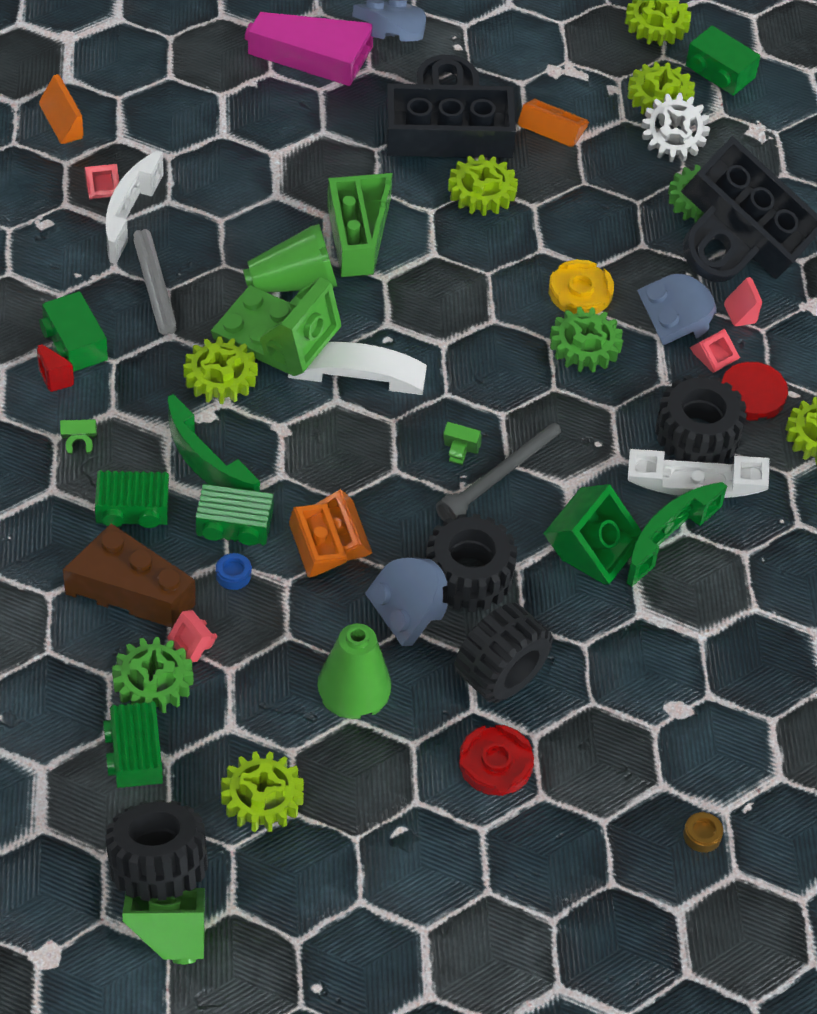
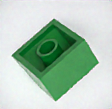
[543,484,642,585]

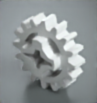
[641,93,710,162]

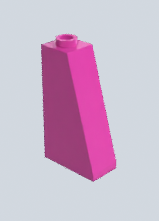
[245,12,373,86]

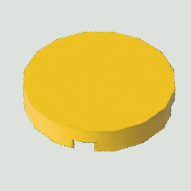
[548,259,614,314]

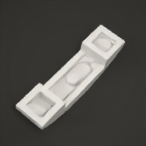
[106,151,164,264]
[288,342,427,395]
[628,449,770,498]

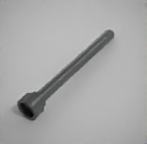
[436,423,561,521]

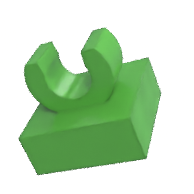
[60,419,97,454]
[443,422,482,465]

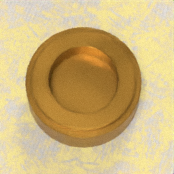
[683,812,723,852]

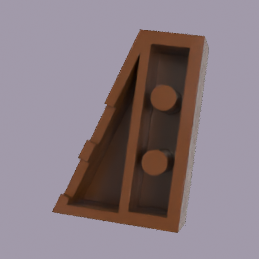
[63,523,196,628]

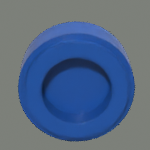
[216,553,252,590]

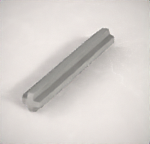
[133,229,176,335]

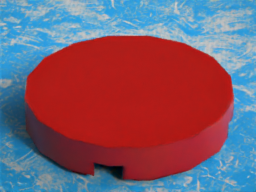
[721,362,788,421]
[459,725,534,796]

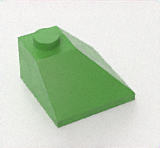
[122,888,205,965]

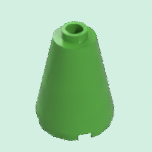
[243,224,337,293]
[317,623,392,720]

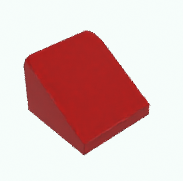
[36,344,74,392]

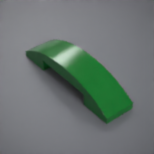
[168,394,260,491]
[627,482,727,587]

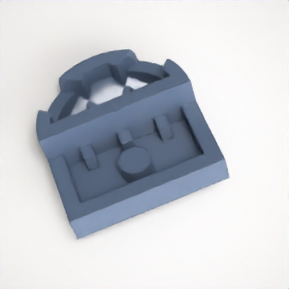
[352,0,426,42]
[637,274,717,345]
[365,557,448,646]

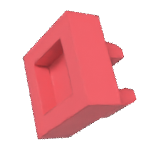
[167,610,218,663]

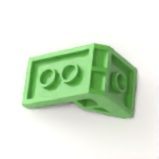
[211,277,342,376]

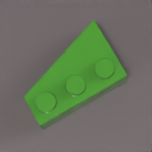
[327,173,393,277]

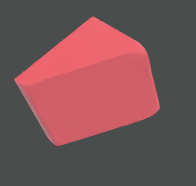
[85,164,119,200]
[724,277,762,327]
[690,329,740,373]

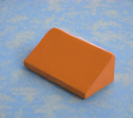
[39,74,84,144]
[518,99,589,147]
[314,489,373,561]
[289,503,347,578]

